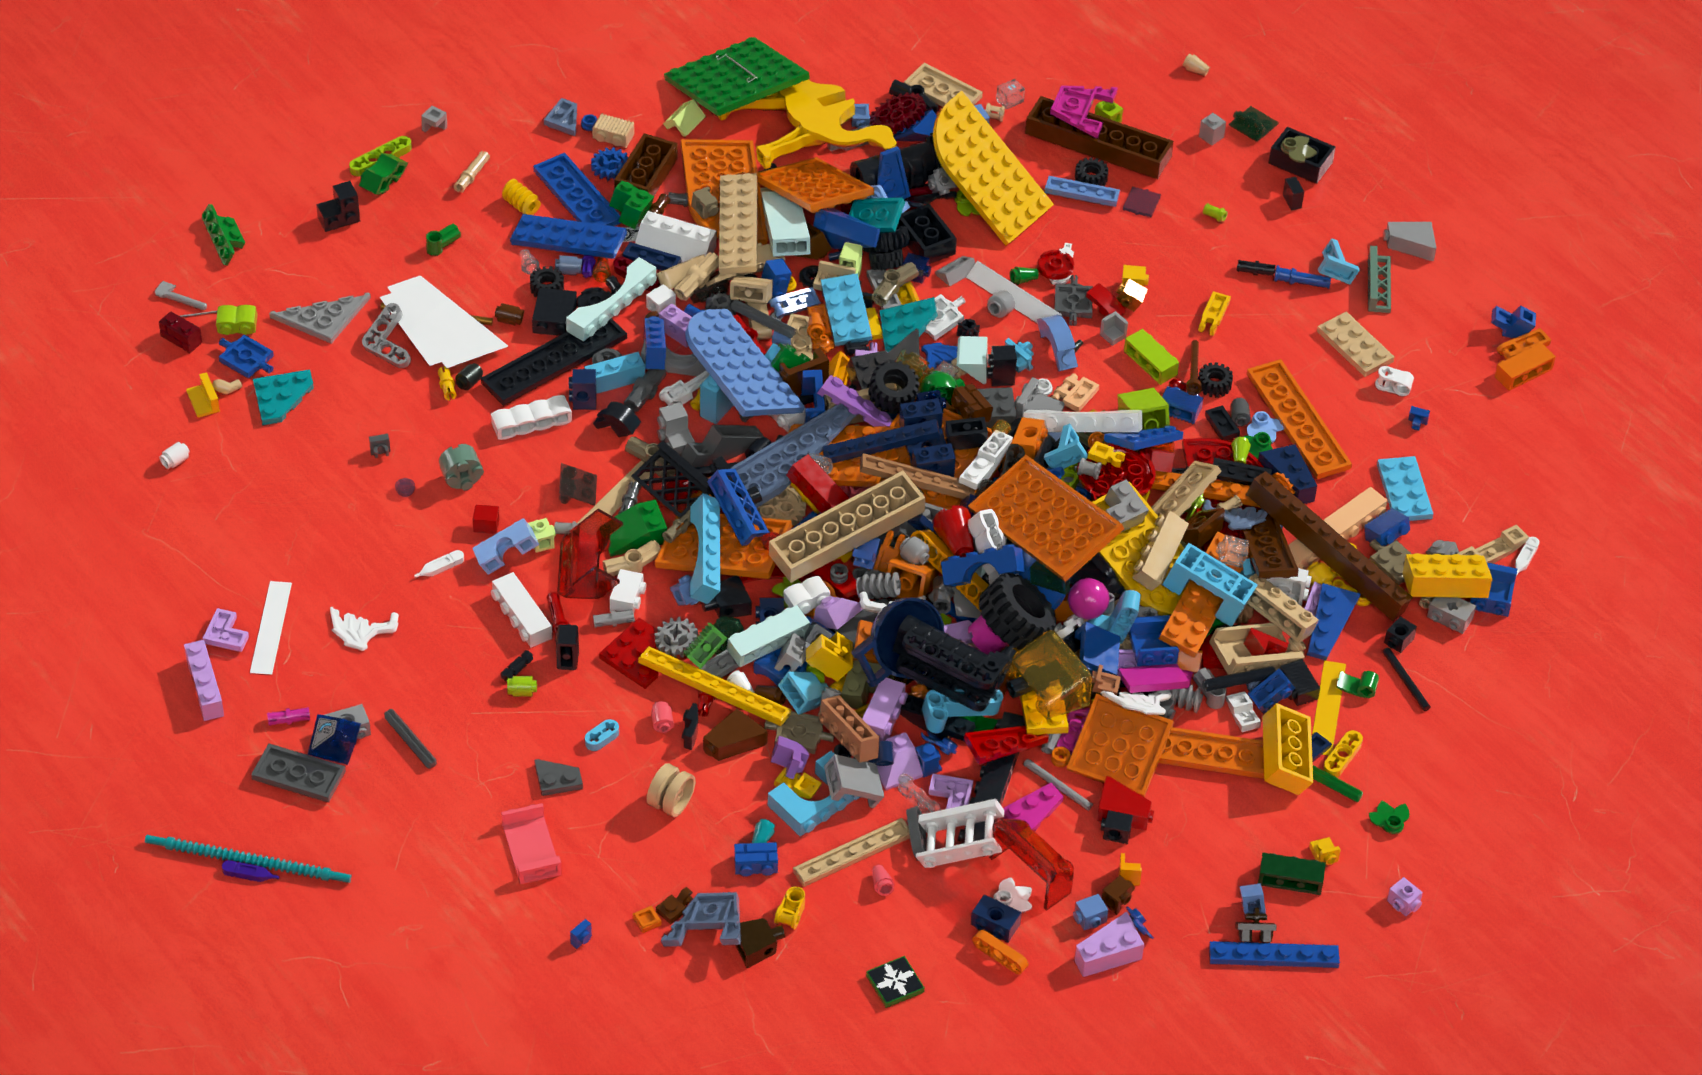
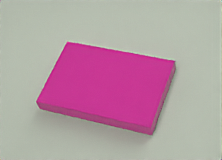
[1118,663,1189,693]

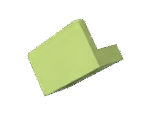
[663,99,706,137]

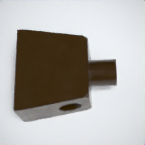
[735,918,785,968]

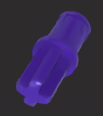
[581,255,596,278]

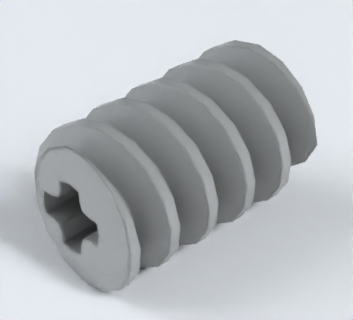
[856,572,901,599]
[1169,685,1203,713]

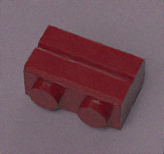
[159,311,202,353]

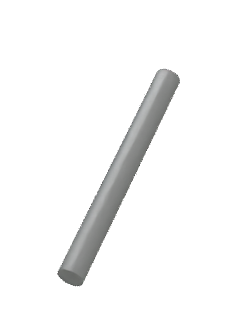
[1023,759,1093,810]

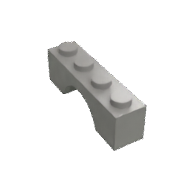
[641,339,707,376]

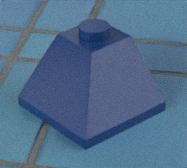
[893,110,937,141]

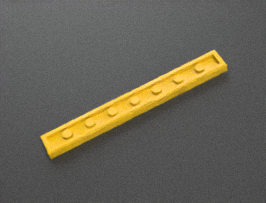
[638,646,791,726]

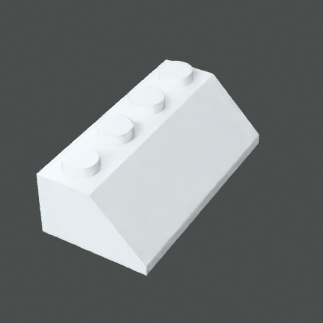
[635,211,717,263]

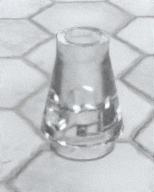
[519,249,539,275]

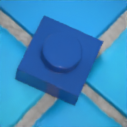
[570,919,592,949]

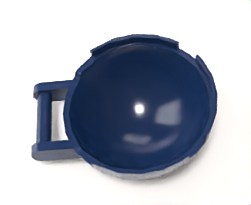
[851,597,945,687]

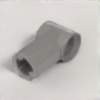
[1193,668,1226,709]

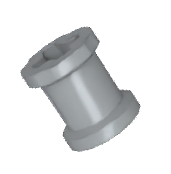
[1077,458,1102,480]

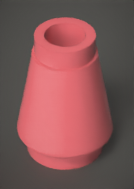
[872,865,895,896]

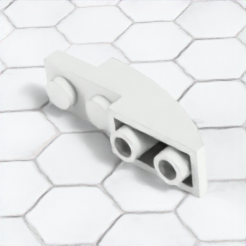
[959,430,1013,490]

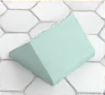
[956,336,988,384]

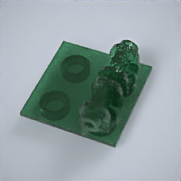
[1229,106,1279,142]

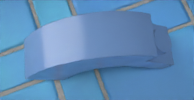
[1037,315,1078,372]

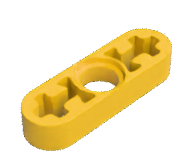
[1323,730,1363,777]

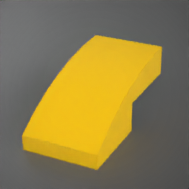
[774,767,822,799]

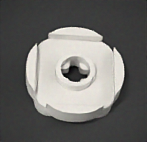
[1047,614,1085,644]

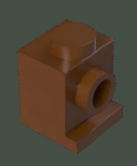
[1102,876,1135,914]

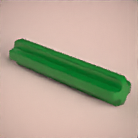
[1313,765,1363,802]

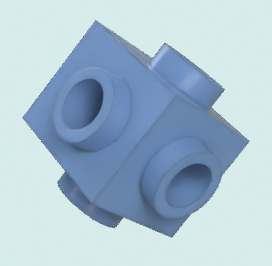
[670,575,699,606]

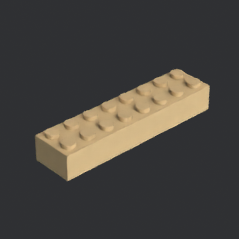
[769,471,925,583]

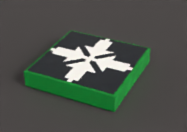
[866,956,925,1008]

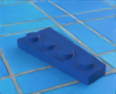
[1104,426,1183,450]
[1307,583,1361,660]

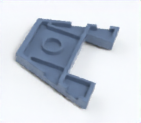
[661,892,741,946]

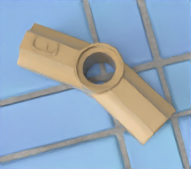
[603,540,661,577]

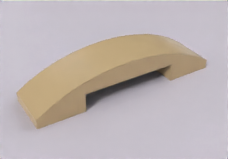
[1457,525,1529,564]

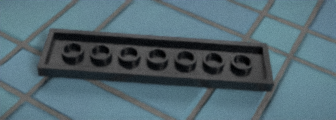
[481,318,627,406]

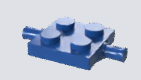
[219,335,274,379]

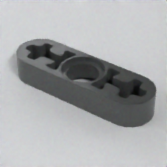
[906,806,927,861]

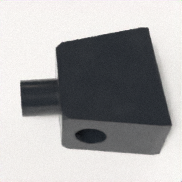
[701,576,752,619]

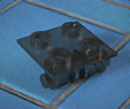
[559,463,597,506]

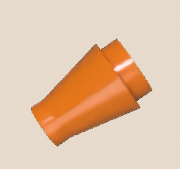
[807,312,826,339]

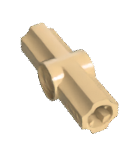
[674,252,719,301]

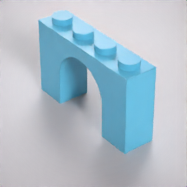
[768,751,860,837]

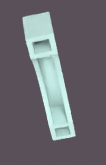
[566,257,657,342]

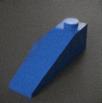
[813,208,880,249]

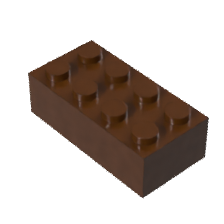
[614,133,678,196]

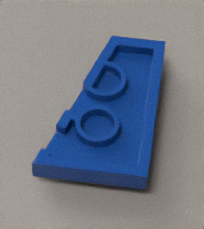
[877,146,911,199]

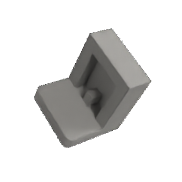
[1426,540,1459,555]

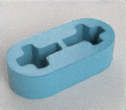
[585,719,619,751]

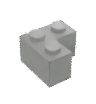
[657,402,695,456]
[1104,480,1149,532]

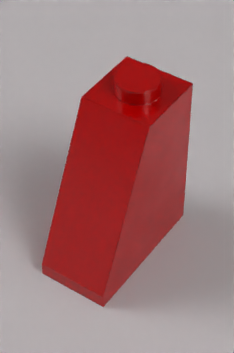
[1097,776,1154,830]

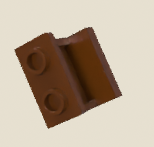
[779,348,829,397]

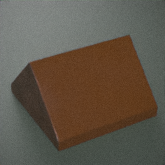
[1182,508,1225,548]

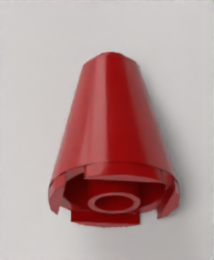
[932,505,974,558]

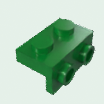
[771,343,811,371]

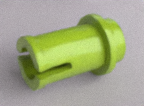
[1203,203,1228,222]

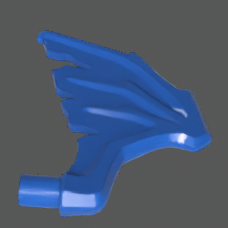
[920,342,957,380]

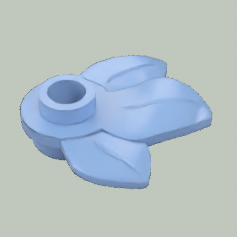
[1247,411,1284,443]

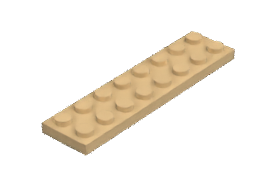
[719,173,757,274]

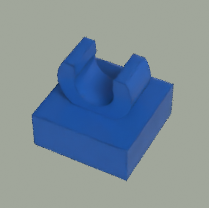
[1408,406,1430,430]

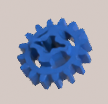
[591,147,629,181]

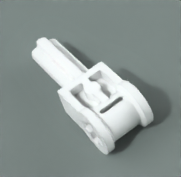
[659,371,710,406]

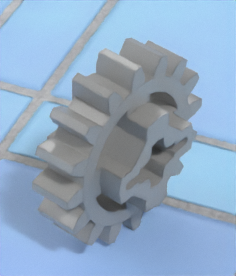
[655,617,699,658]

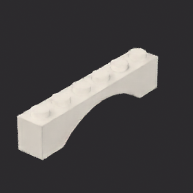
[1023,410,1142,432]

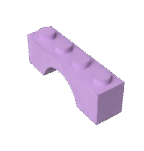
[184,640,224,721]

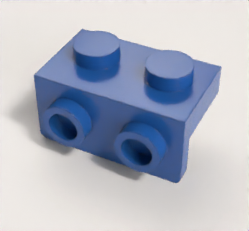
[1248,668,1295,714]

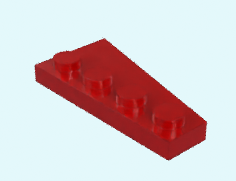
[964,726,1049,765]

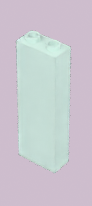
[761,191,810,257]

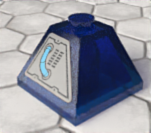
[307,714,361,765]

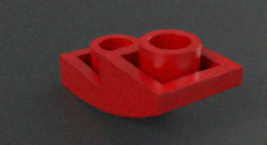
[1086,283,1126,317]

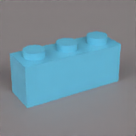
[584,352,645,394]

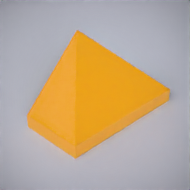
[829,351,850,386]

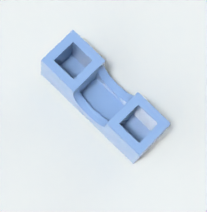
[472,518,539,575]

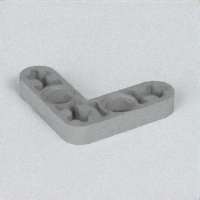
[362,303,411,368]

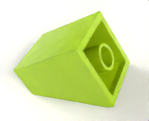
[1117,388,1170,430]

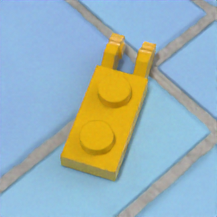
[1198,291,1231,336]

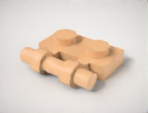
[1051,373,1099,412]

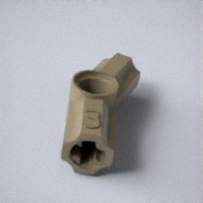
[872,262,919,306]
[625,436,676,478]

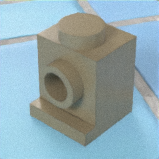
[691,187,719,219]

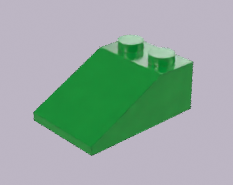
[599,499,667,557]

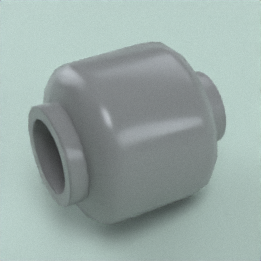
[987,291,1015,318]
[899,536,930,565]

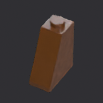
[703,709,768,761]

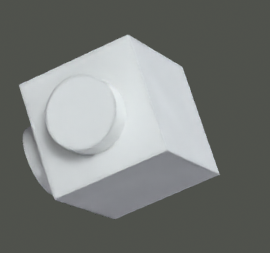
[646,284,676,313]

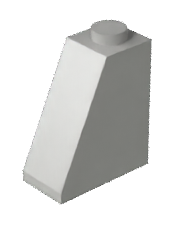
[1383,222,1436,261]

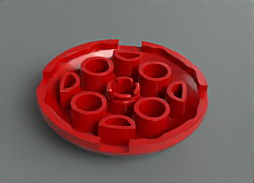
[1077,444,1156,498]

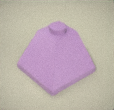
[814,596,862,629]
[877,732,923,791]

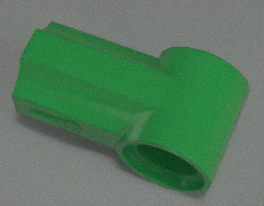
[426,224,461,256]

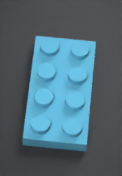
[821,273,872,346]
[1377,456,1433,521]

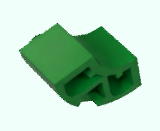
[359,153,408,195]

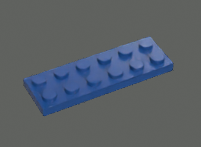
[533,152,620,226]
[510,214,627,259]

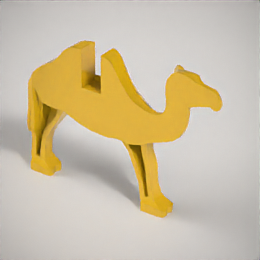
[716,80,896,169]

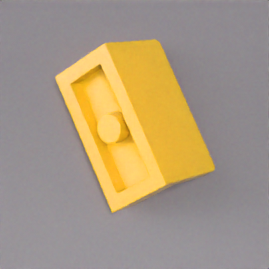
[186,372,220,418]

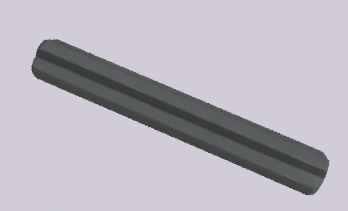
[731,299,796,338]
[384,709,437,769]

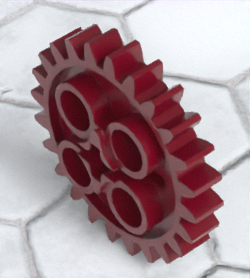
[870,92,927,134]

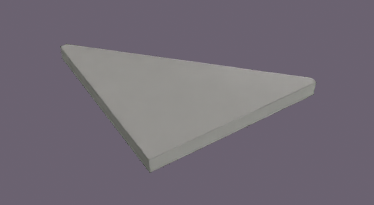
[269,293,371,344]

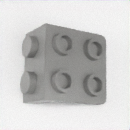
[1015,377,1065,418]

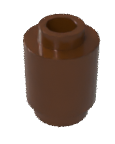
[495,303,524,325]

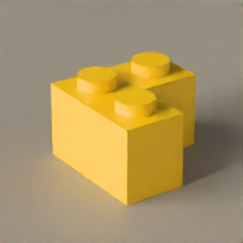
[806,632,853,682]

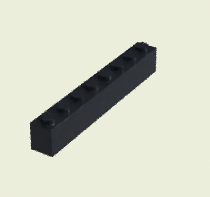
[958,711,1025,857]

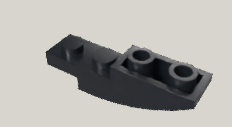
[900,694,976,742]

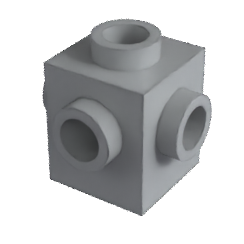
[928,168,957,195]

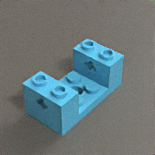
[1162,543,1258,627]

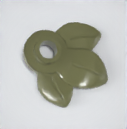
[1281,136,1317,163]

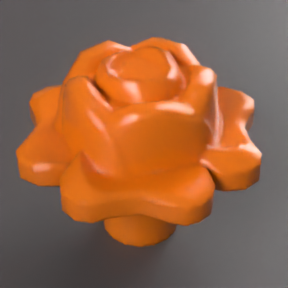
[812,334,834,354]
[908,684,930,700]

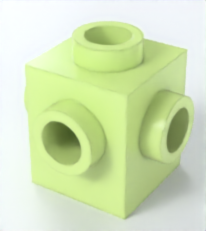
[528,518,556,553]

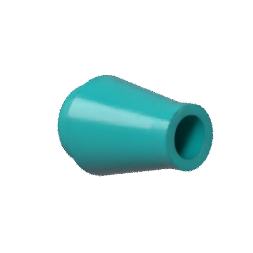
[752,819,775,843]

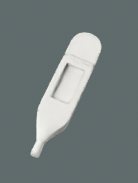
[1515,537,1540,576]
[414,550,464,578]

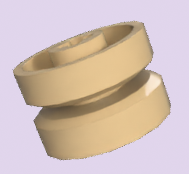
[647,763,696,817]

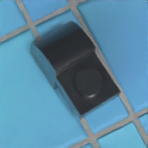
[593,402,641,437]

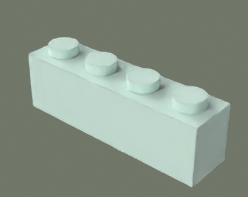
[727,605,810,667]

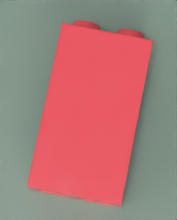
[501,803,562,884]

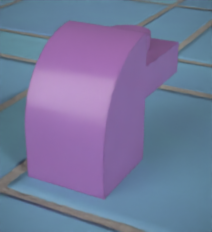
[771,736,809,779]

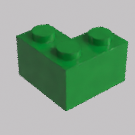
[609,181,654,229]

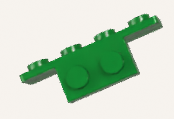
[202,204,245,266]

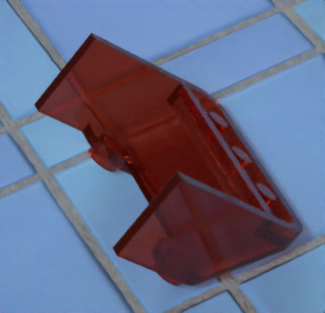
[557,508,623,599]
[989,819,1074,911]

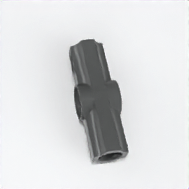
[624,369,666,413]
[928,575,955,614]

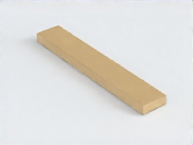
[793,818,910,887]

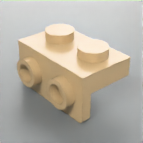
[813,261,856,291]

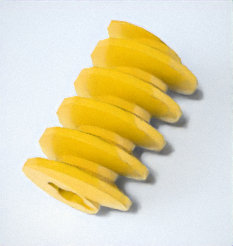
[502,179,541,215]

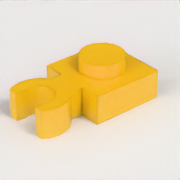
[1088,441,1125,468]

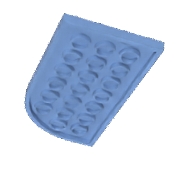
[685,309,805,417]

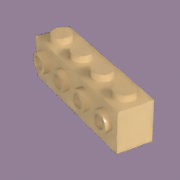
[1132,511,1189,591]
[1247,573,1319,643]

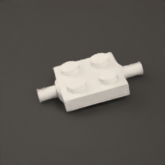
[924,294,965,340]

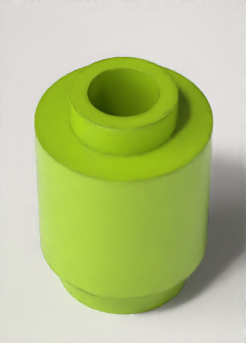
[507,676,537,697]

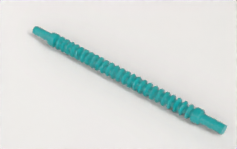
[145,835,352,883]

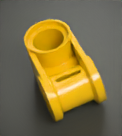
[774,886,805,929]

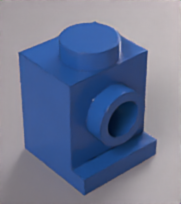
[915,742,942,778]

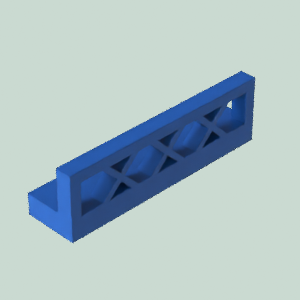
[707,469,770,546]

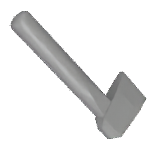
[155,281,207,310]

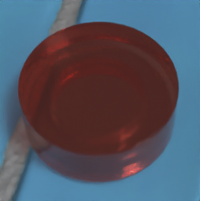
[761,532,780,551]

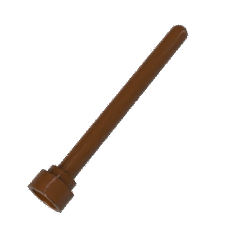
[1186,340,1202,395]

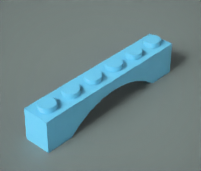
[690,493,720,604]

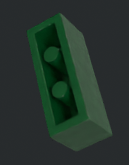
[1258,853,1326,895]

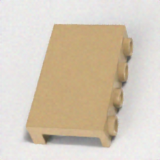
[1209,623,1305,675]

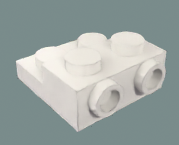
[1266,568,1312,606]

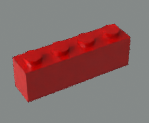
[786,454,850,513]

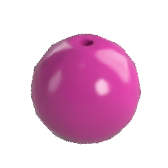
[1068,578,1110,620]

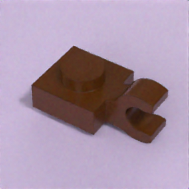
[656,887,693,924]

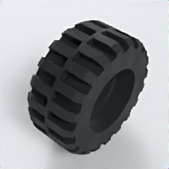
[979,573,1056,651]

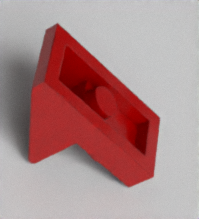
[1243,628,1289,656]

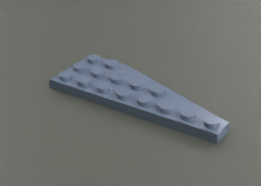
[731,403,856,513]

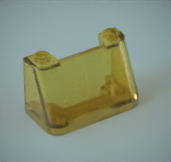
[1007,630,1092,720]

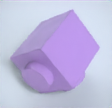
[1387,877,1423,916]

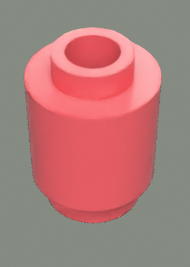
[651,701,674,733]

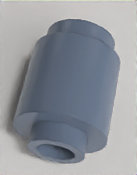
[555,255,582,275]

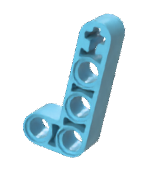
[1088,590,1141,644]
[922,689,1003,733]

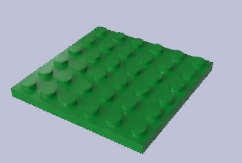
[664,37,810,116]

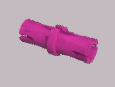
[267,707,310,726]

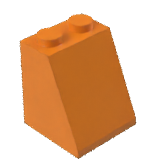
[887,555,939,599]

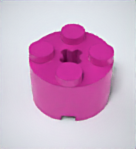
[968,615,1009,654]

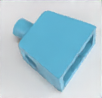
[778,672,828,715]

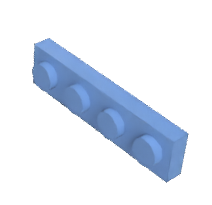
[1045,176,1120,207]

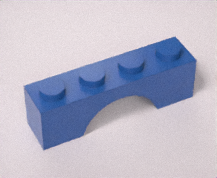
[643,316,666,370]
[941,544,1025,587]

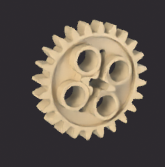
[745,484,806,529]

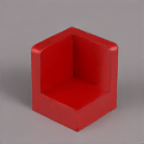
[473,505,500,534]

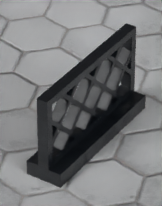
[631,440,715,519]

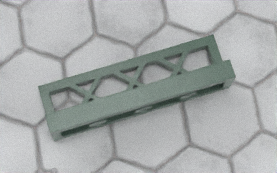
[1368,246,1391,313]

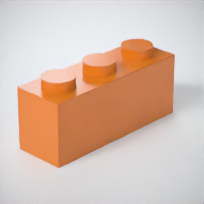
[1495,343,1556,391]

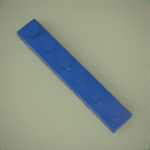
[1209,941,1340,968]

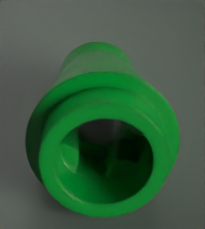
[1010,267,1039,285]

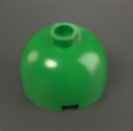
[920,371,958,403]

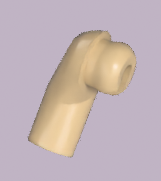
[212,379,242,395]

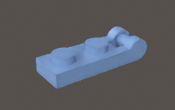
[769,287,821,319]

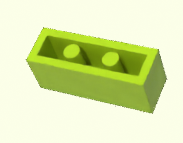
[1124,329,1179,385]

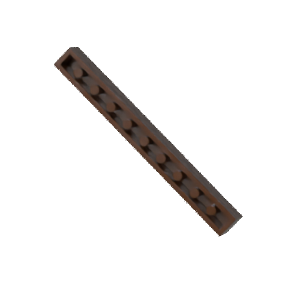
[1246,471,1413,621]

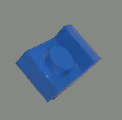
[1491,305,1536,338]
[852,538,883,569]

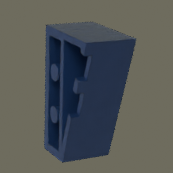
[1258,444,1317,504]

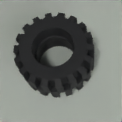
[868,360,919,414]

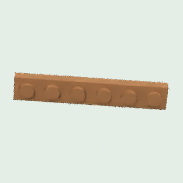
[860,453,975,501]

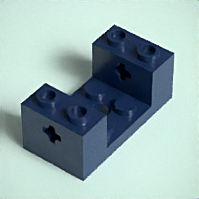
[899,398,956,477]

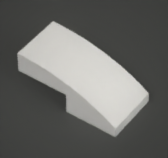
[1226,691,1261,732]

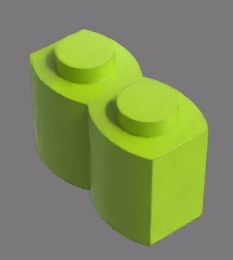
[216,305,257,335]

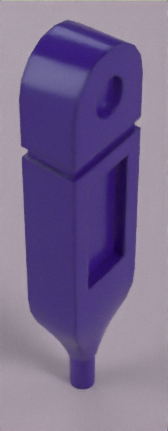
[222,860,279,882]

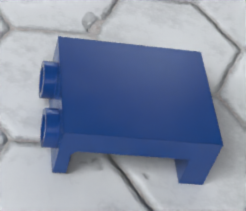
[801,370,825,424]
[1470,563,1518,617]
[1128,615,1179,666]
[1073,621,1120,678]

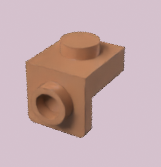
[1090,665,1121,696]

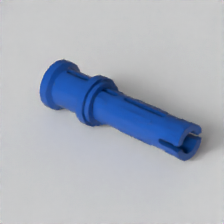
[1274,265,1331,289]

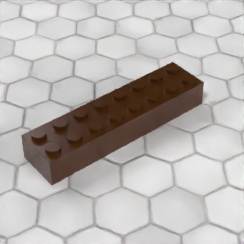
[1025,96,1174,179]

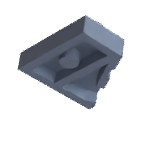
[544,98,577,136]

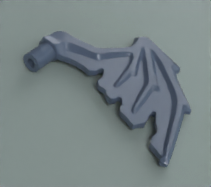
[1202,500,1268,530]

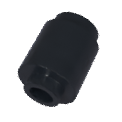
[745,437,771,458]

